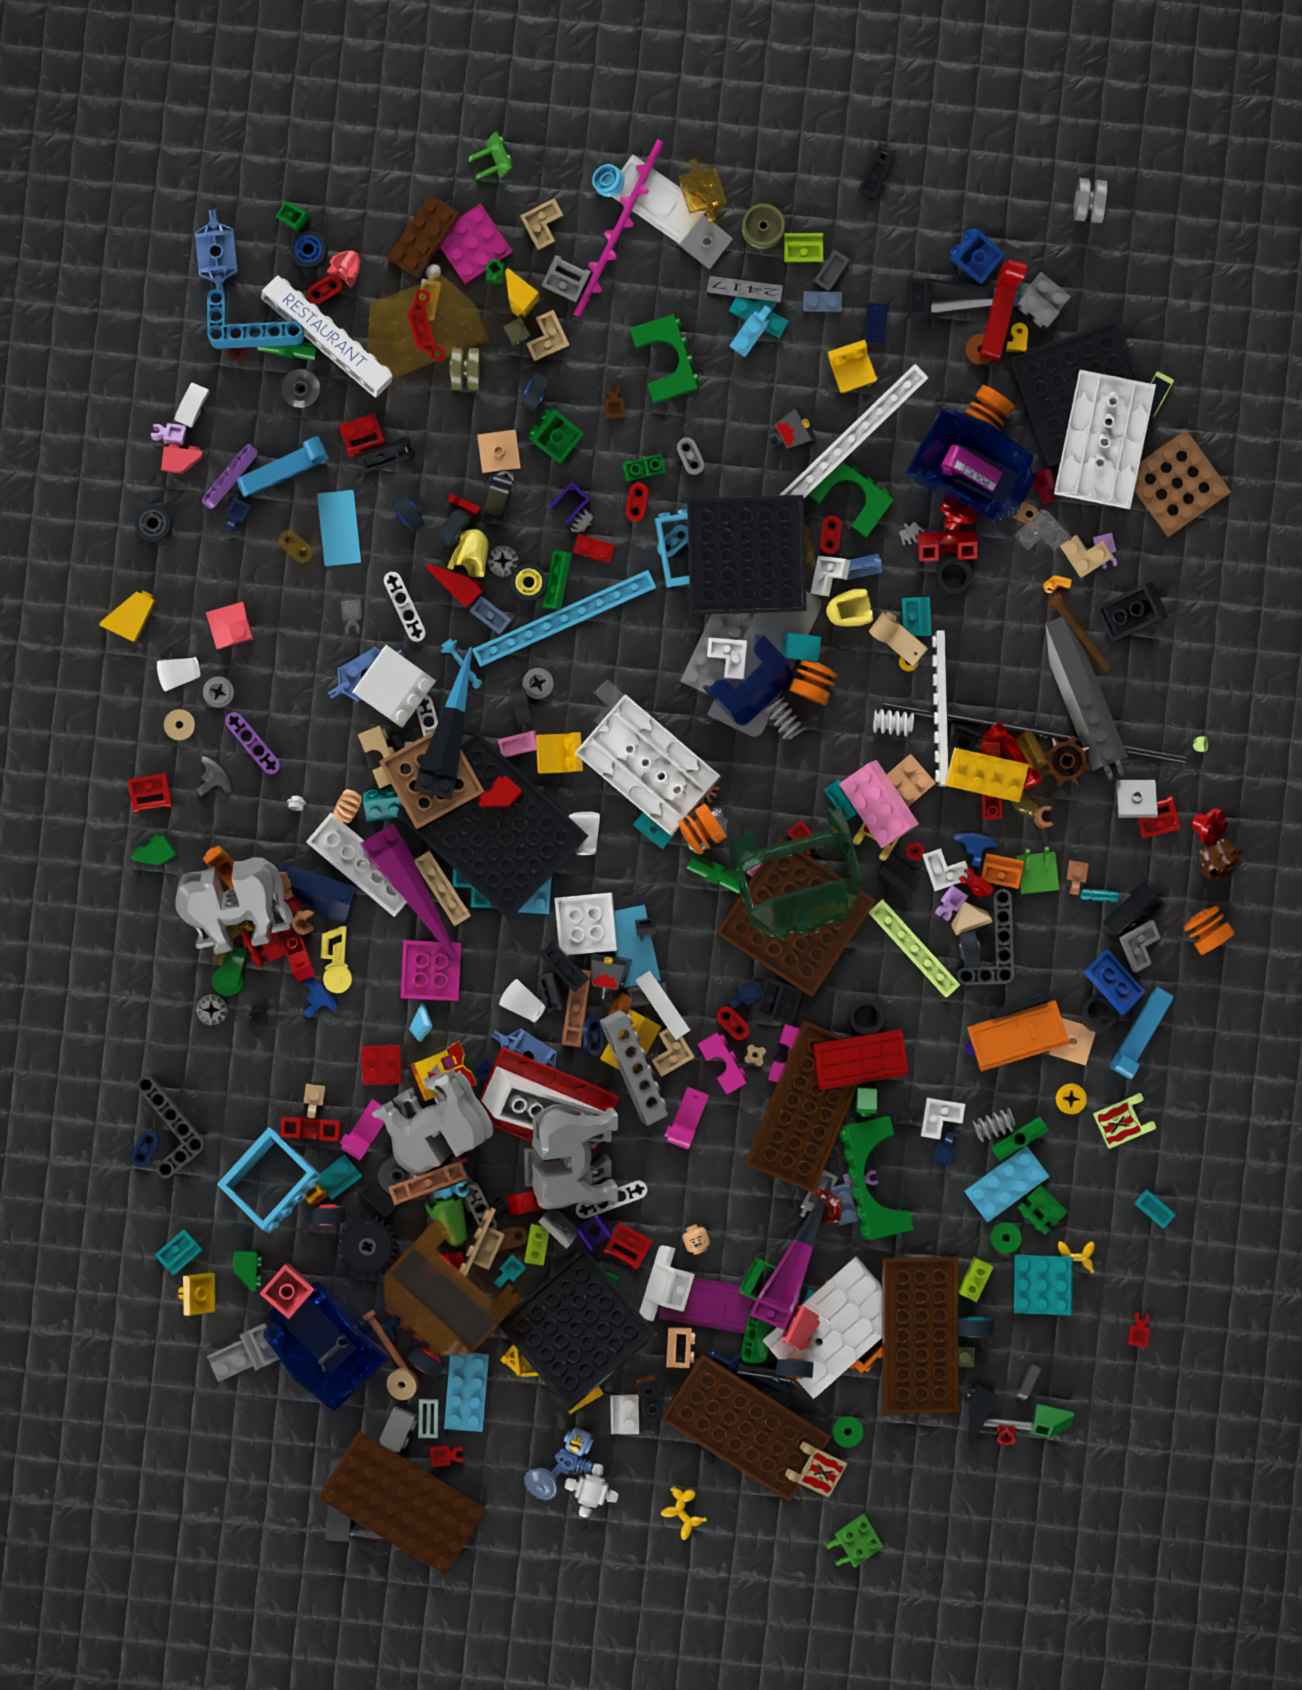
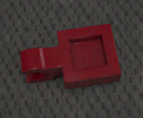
[1031,469,1056,504]

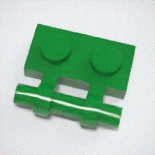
[1017,1184,1067,1235]

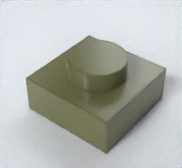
[958,1346,975,1367]

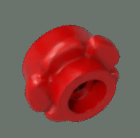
[906,842,925,861]

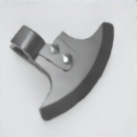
[196,756,231,796]

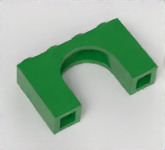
[630,314,700,404]
[807,459,894,538]

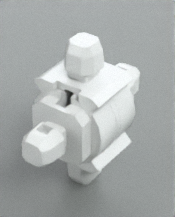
[564,1463,618,1518]

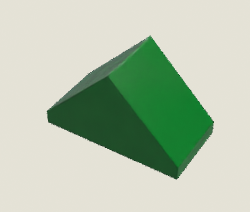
[275,201,311,233]

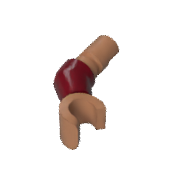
[279,872,314,935]

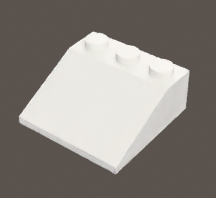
[352,645,436,728]

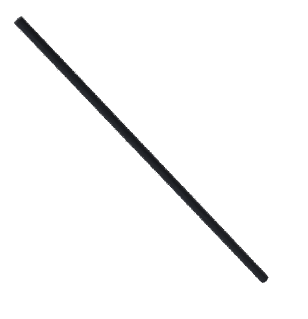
[882,702,1187,764]

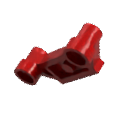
[406,289,446,361]
[984,722,1042,790]

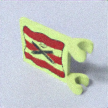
[1093,1093,1156,1149]

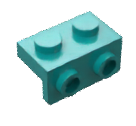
[363,787,404,822]

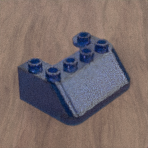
[702,634,793,725]

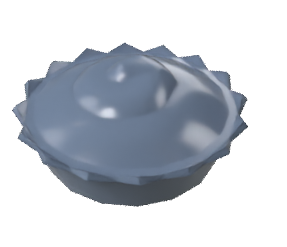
[523,1468,557,1501]

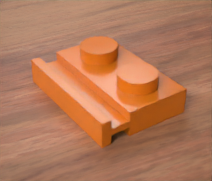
[982,853,1025,889]

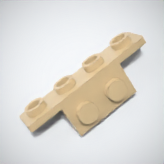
[458,1207,505,1280]

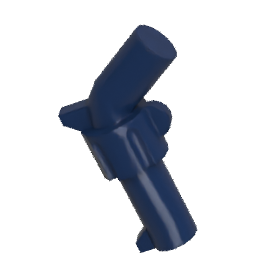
[382,1302,409,1341]

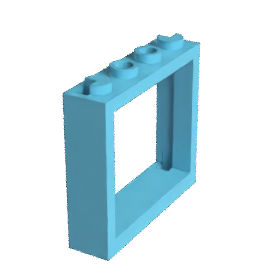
[654,509,689,587]
[217,1127,321,1233]

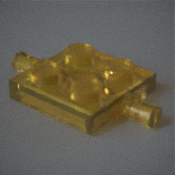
[678,158,727,222]

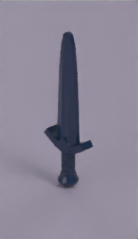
[708,1350,790,1393]

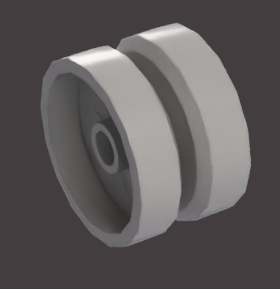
[1074,178,1107,223]

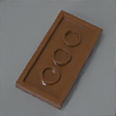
[387,195,461,279]

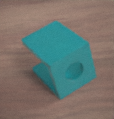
[780,632,821,662]

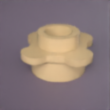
[745,1045,766,1066]

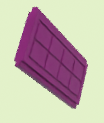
[659,1277,758,1334]

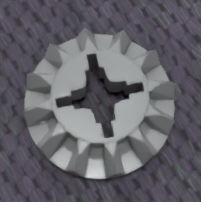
[488,545,519,577]
[523,668,553,699]
[203,677,234,707]
[196,994,227,1025]

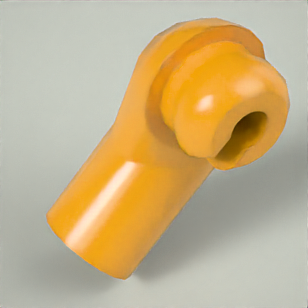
[1043,575,1072,593]

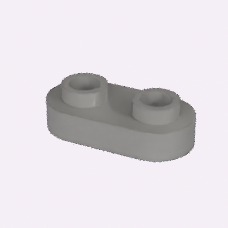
[677,438,704,475]

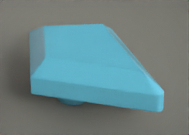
[409,1003,432,1042]

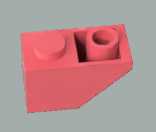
[161,444,204,474]

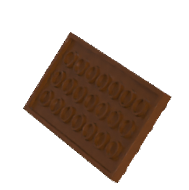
[744,1020,858,1193]
[882,1257,958,1414]
[660,1354,831,1502]
[318,1431,486,1576]

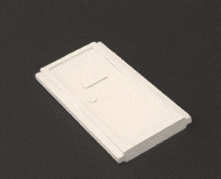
[612,155,708,244]

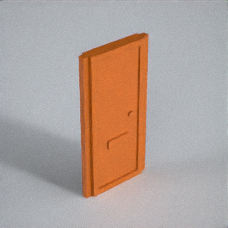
[967,1000,1070,1071]

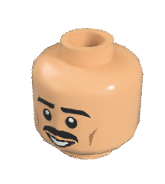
[682,1225,710,1255]

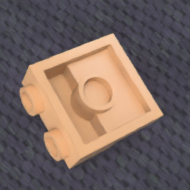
[886,754,936,807]

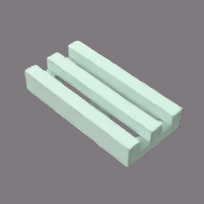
[418,1398,439,1438]

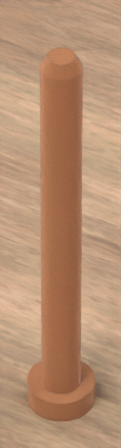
[362,1310,410,1370]

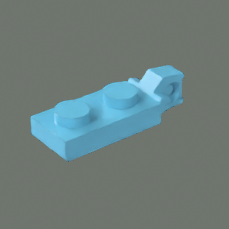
[729,305,771,357]

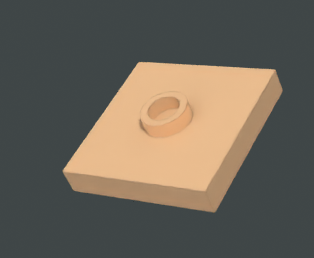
[477,430,521,473]
[1048,1018,1096,1065]

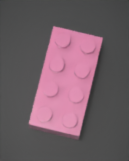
[839,760,919,848]

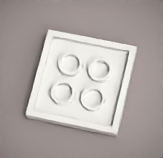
[554,893,618,955]

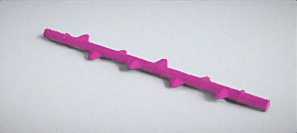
[574,139,664,317]

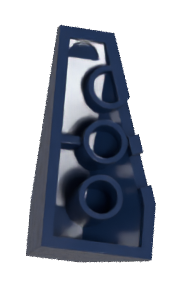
[281,863,357,924]

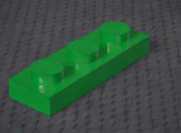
[542,550,572,610]

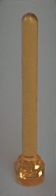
[1047,593,1110,672]

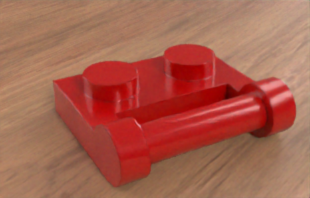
[339,413,386,458]
[128,773,172,814]
[1137,796,1180,839]
[602,1222,653,1271]

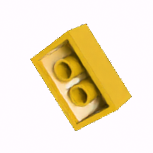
[506,268,540,318]
[600,1009,662,1071]

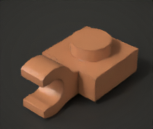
[1066,860,1089,895]

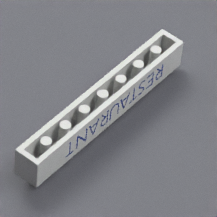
[261,275,393,398]

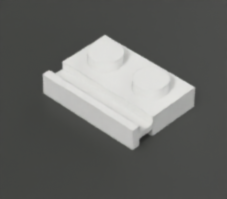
[610,1394,639,1434]

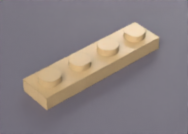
[414,851,471,926]

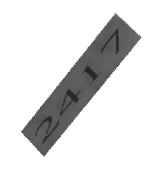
[707,276,783,302]

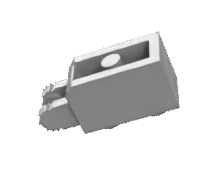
[380,1405,417,1452]

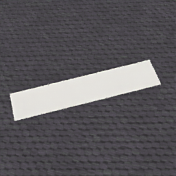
[635,970,690,1040]

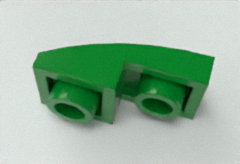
[622,454,666,482]
[219,946,247,987]

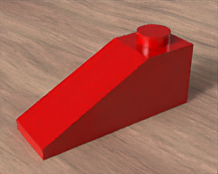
[425,564,483,609]

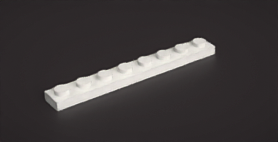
[932,630,948,786]

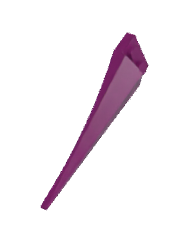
[360,824,460,965]

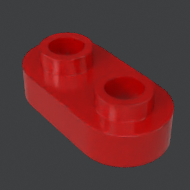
[307,275,343,305]
[626,483,648,522]
[820,515,842,554]
[717,1006,750,1040]

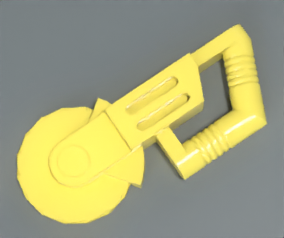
[321,926,352,993]

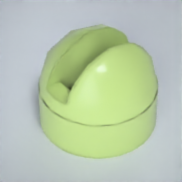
[1193,736,1208,752]

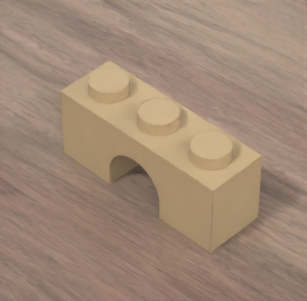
[358,726,403,789]

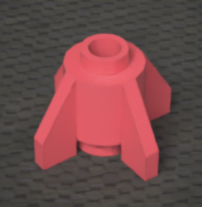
[327,250,361,288]

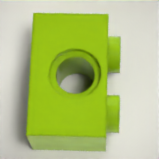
[524,1222,549,1266]
[958,1257,993,1302]

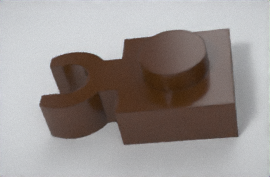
[604,384,626,420]

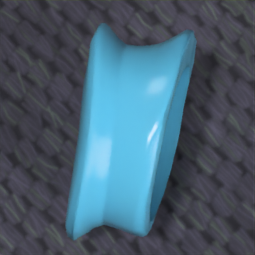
[592,164,625,197]

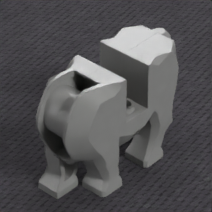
[175,857,293,954]
[371,1069,493,1176]
[532,1104,618,1210]

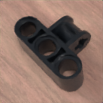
[483,471,514,521]

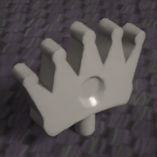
[571,509,593,532]
[899,522,925,545]

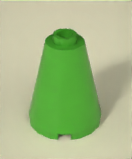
[425,1194,467,1247]

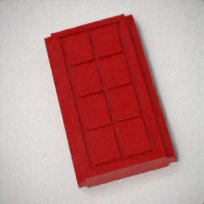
[814,1029,908,1090]

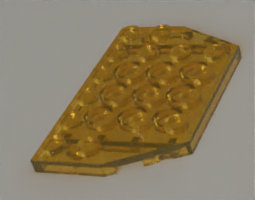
[367,275,489,379]

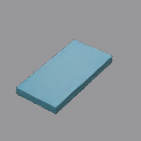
[614,905,660,988]

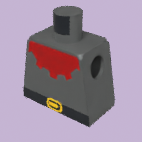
[768,406,817,450]
[591,953,632,1000]

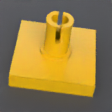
[178,1273,215,1316]

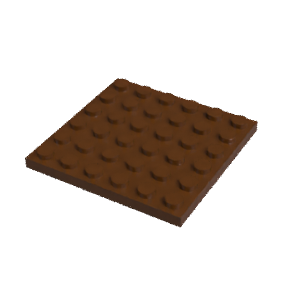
[716,837,876,997]

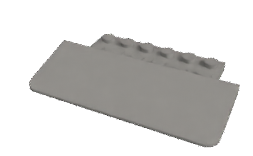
[680,591,821,737]

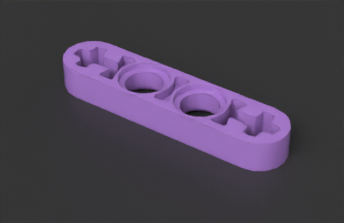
[202,444,258,509]
[225,712,280,774]

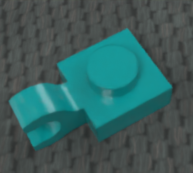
[494,1255,526,1288]

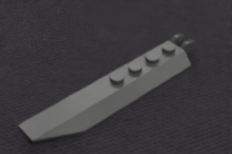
[1045,617,1128,780]

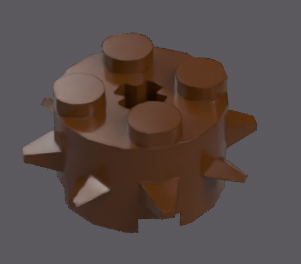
[1040,735,1092,787]
[1196,838,1244,881]

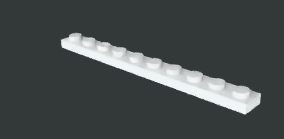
[780,364,928,498]

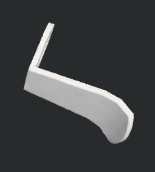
[157,657,200,691]
[569,812,600,855]
[499,979,545,1022]

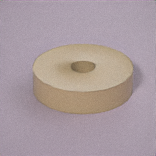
[164,709,196,740]
[387,1368,419,1400]

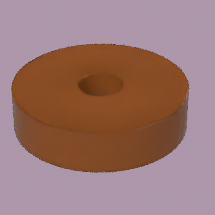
[965,334,992,365]
[608,993,632,1016]

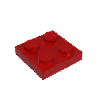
[361,1045,402,1085]

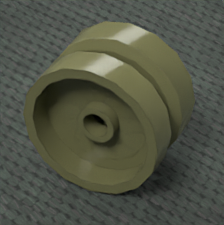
[742,204,785,250]
[450,347,480,390]

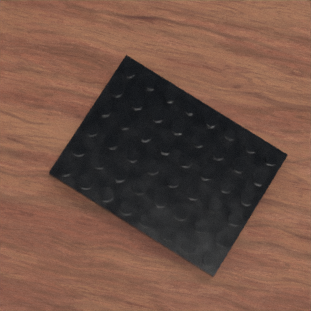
[397,731,589,921]

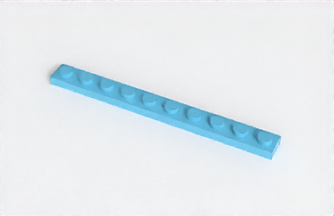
[472,570,656,667]

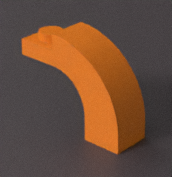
[203,846,234,889]

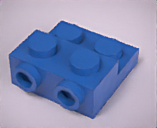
[949,228,1005,284]

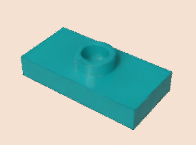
[824,779,858,821]
[633,812,675,849]
[1134,1189,1176,1229]

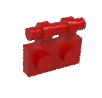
[241,924,286,968]

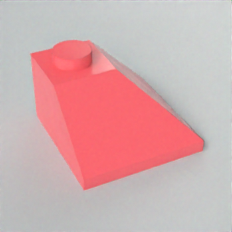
[206,602,254,650]

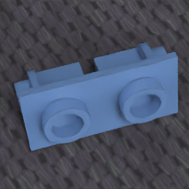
[845,554,883,581]

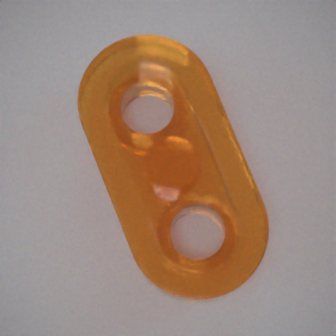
[498,1226,528,1250]

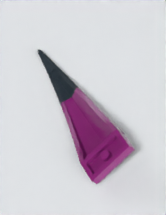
[750,1181,832,1331]

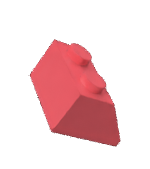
[260,1262,314,1319]
[779,1305,820,1351]

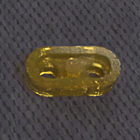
[279,530,313,563]

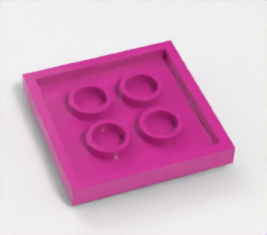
[440,204,513,285]
[401,940,462,1001]

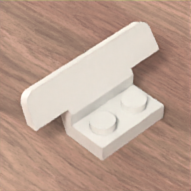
[640,1245,695,1321]

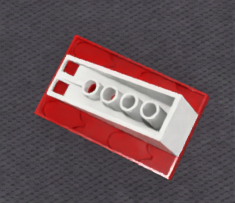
[479,1047,619,1163]

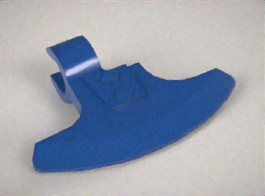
[954,832,998,868]
[303,979,338,1019]

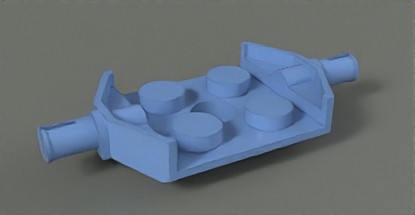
[195,210,238,295]
[328,647,405,702]
[491,1028,557,1070]

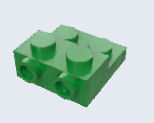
[528,408,584,464]

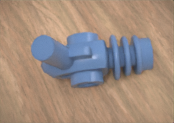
[551,1448,593,1478]

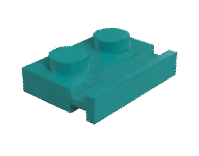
[901,597,932,637]
[317,1154,362,1200]
[155,1229,203,1276]

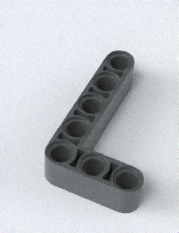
[957,889,1014,985]
[137,1076,206,1178]

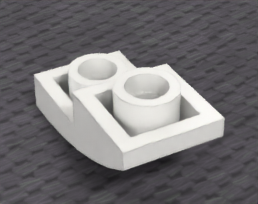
[174,383,209,428]

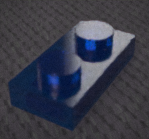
[865,303,888,344]

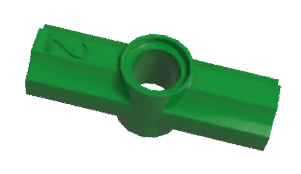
[486,259,505,285]
[258,336,318,361]
[686,854,745,894]
[991,1116,1049,1161]

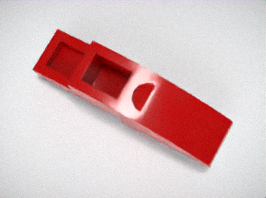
[980,741,1002,819]

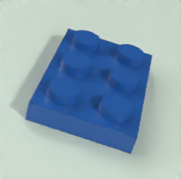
[1083,949,1146,1015]

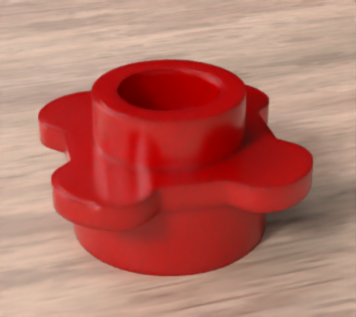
[997,1426,1016,1445]

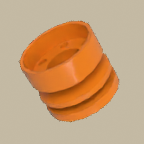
[964,385,1015,435]
[789,660,838,706]
[678,803,727,855]
[1183,905,1235,955]

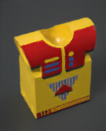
[409,1041,477,1102]

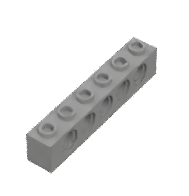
[600,1010,668,1126]

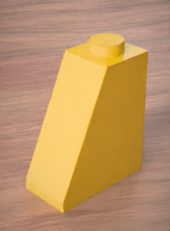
[99,591,156,643]

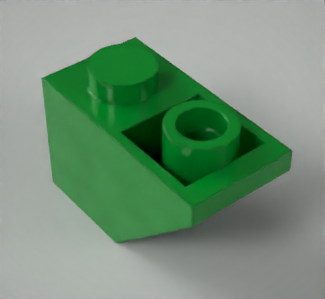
[131,834,178,865]
[855,1087,877,1117]
[233,1250,262,1291]
[1030,1404,1074,1438]

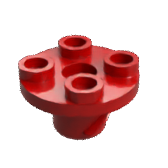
[940,495,979,531]
[1192,808,1228,847]

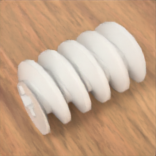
[873,708,914,737]

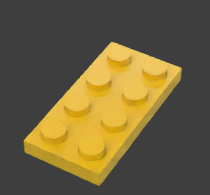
[945,747,1029,802]

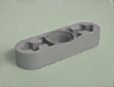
[463,1182,497,1230]

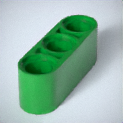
[741,1308,773,1364]

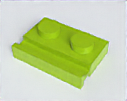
[784,233,823,262]

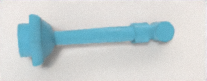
[441,639,482,688]

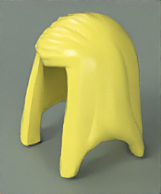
[447,529,489,578]
[826,589,873,626]

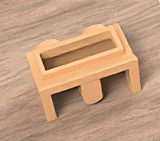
[666,1327,695,1368]

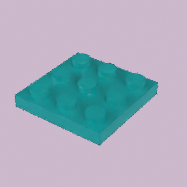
[1014,1255,1073,1315]

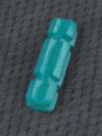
[1081,889,1119,902]

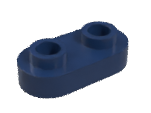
[583,1017,604,1056]
[131,1130,159,1168]

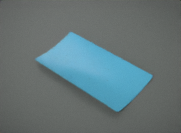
[317,490,361,566]

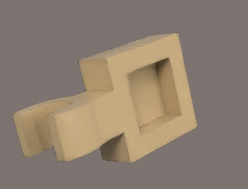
[303,1084,326,1118]

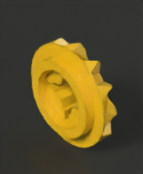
[1056,1083,1087,1114]

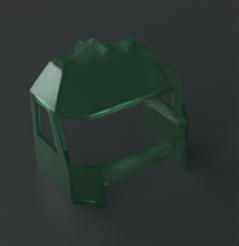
[729,808,863,938]

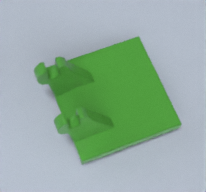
[468,132,512,180]
[1016,847,1059,894]
[826,1514,883,1567]

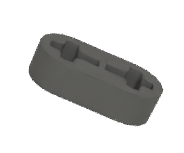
[1016,1364,1041,1401]

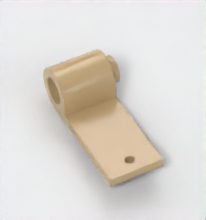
[869,612,928,667]

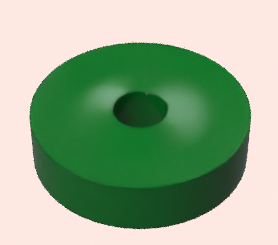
[212,967,244,996]
[990,1222,1022,1254]
[832,1416,863,1447]

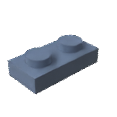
[803,291,842,312]
[470,596,512,635]
[830,1183,858,1226]

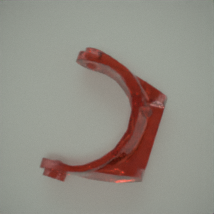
[815,1188,841,1224]

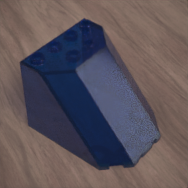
[905,406,1035,523]
[263,1282,390,1411]

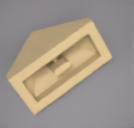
[951,902,992,935]

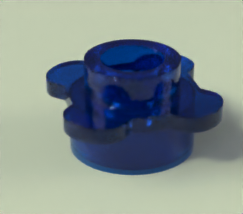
[474,1060,493,1083]

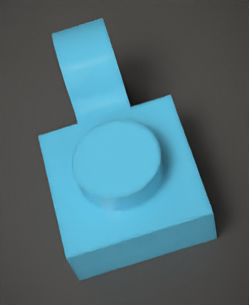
[432,1180,470,1199]

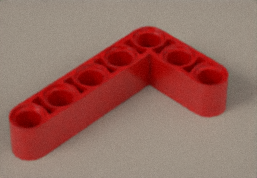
[980,259,1027,361]

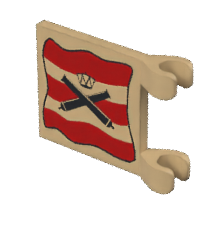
[785,1442,847,1497]

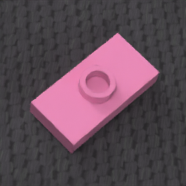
[498,730,536,758]

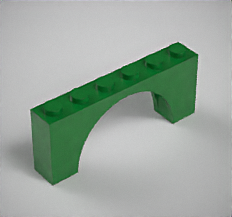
[840,1116,914,1240]

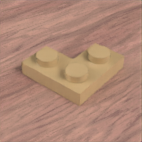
[520,198,563,251]
[526,310,570,362]
[1060,535,1114,578]
[652,1028,694,1077]

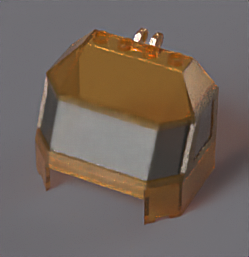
[382,1219,522,1356]

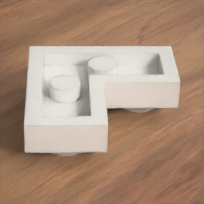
[810,556,851,597]
[707,638,748,680]
[922,849,968,891]
[921,1098,965,1139]

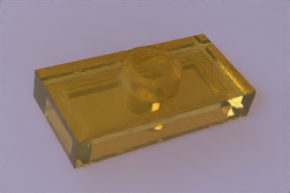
[1016,729,1048,771]

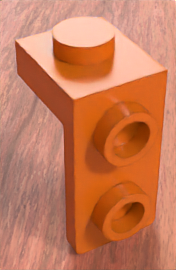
[850,1344,882,1374]

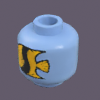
[564,1427,593,1456]

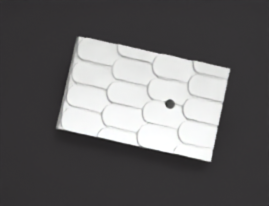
[1054,370,1156,509]
[575,694,721,836]
[762,1256,882,1399]

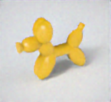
[1058,1241,1095,1274]
[661,1486,707,1540]

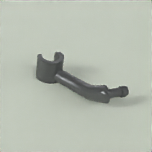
[318,1334,348,1372]

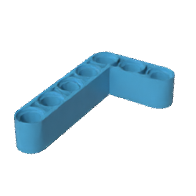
[207,289,304,349]
[236,436,329,498]
[1109,986,1174,1079]

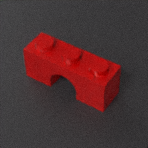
[917,530,978,561]
[280,1116,341,1141]

